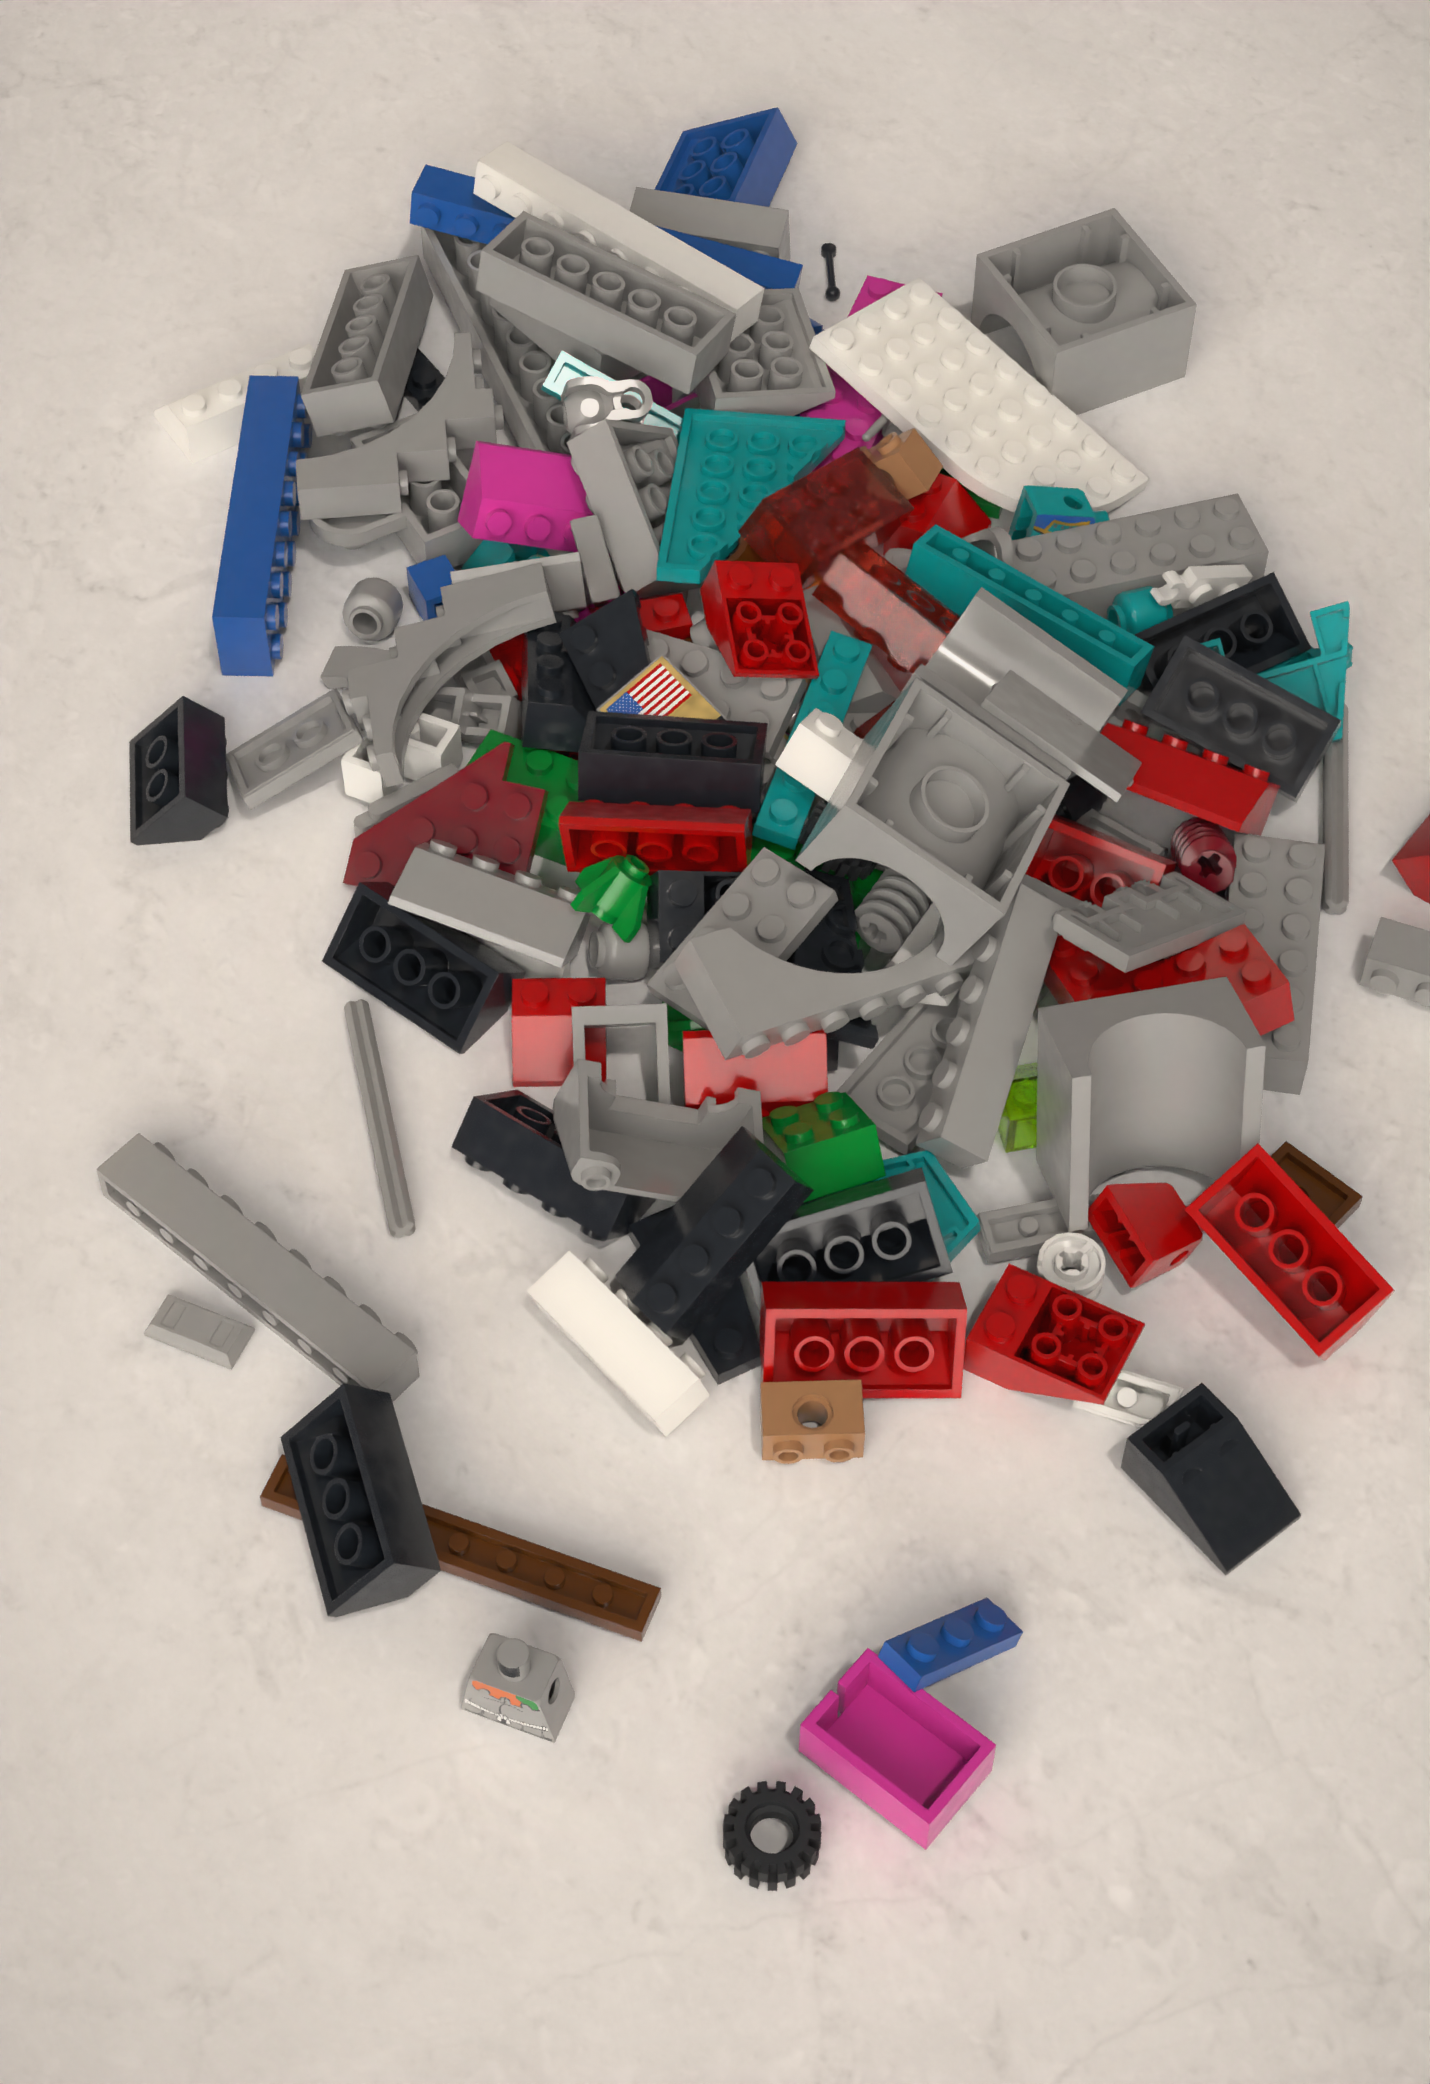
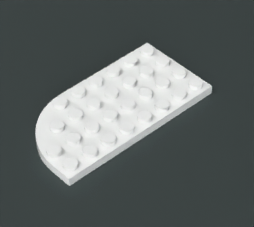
[809,277,1149,513]

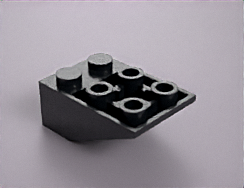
[647,870,791,969]
[1121,1383,1301,1576]

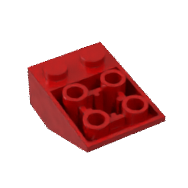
[700,560,819,679]
[963,1263,1145,1405]

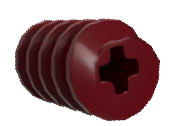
[1170,817,1237,893]

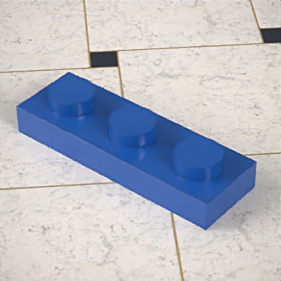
[878,1598,1023,1692]

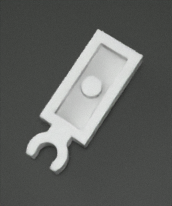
[1150,564,1253,609]

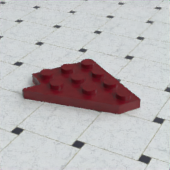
[343,742,549,887]

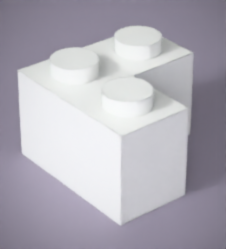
[341,713,463,803]

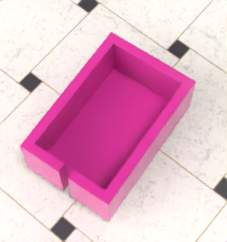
[799,1648,996,1850]

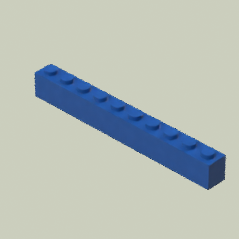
[409,164,803,289]

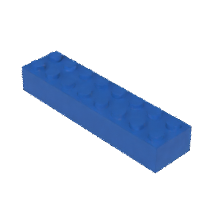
[212,375,312,677]

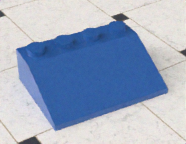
[654,107,798,207]

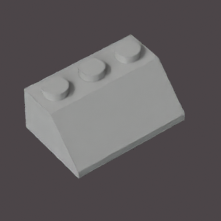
[450,552,586,619]

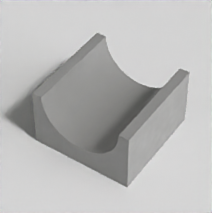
[971,208,1197,415]
[896,587,1128,781]
[795,677,1070,966]
[1036,977,1266,1232]

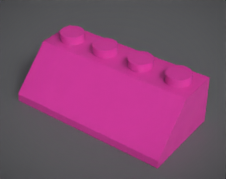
[457,440,611,557]

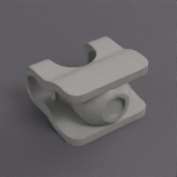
[561,376,653,441]

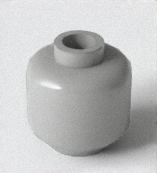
[342,578,403,641]
[588,922,650,980]

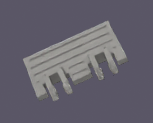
[1051,871,1247,973]

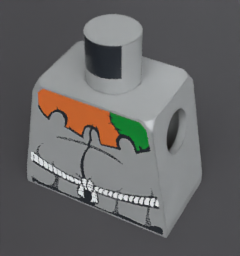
[461,1633,575,1743]

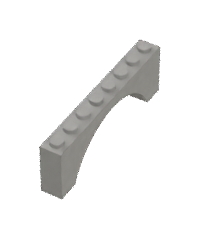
[674,916,976,1060]

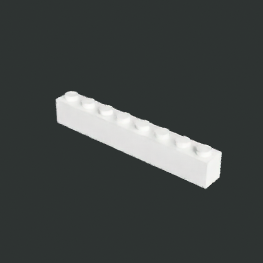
[473,141,764,342]

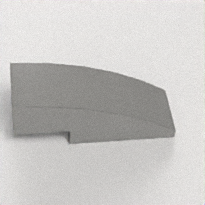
[422,686,522,744]

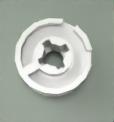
[1035,1232,1106,1301]

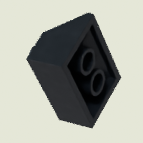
[129,696,229,846]

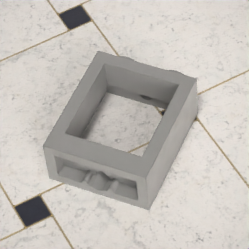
[571,1003,671,1104]

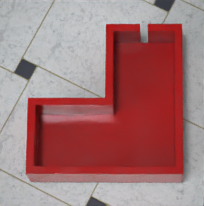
[1043,924,1295,1036]

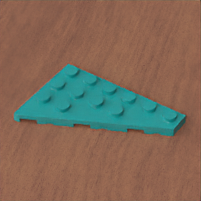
[656,408,846,584]

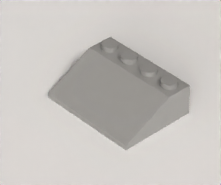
[695,288,836,416]
[566,419,706,598]

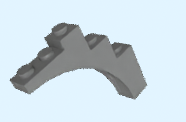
[296,332,504,520]
[342,562,556,787]

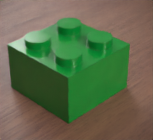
[762,1092,886,1202]

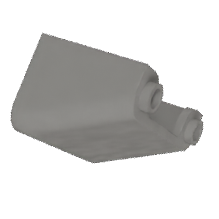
[553,1059,764,1202]

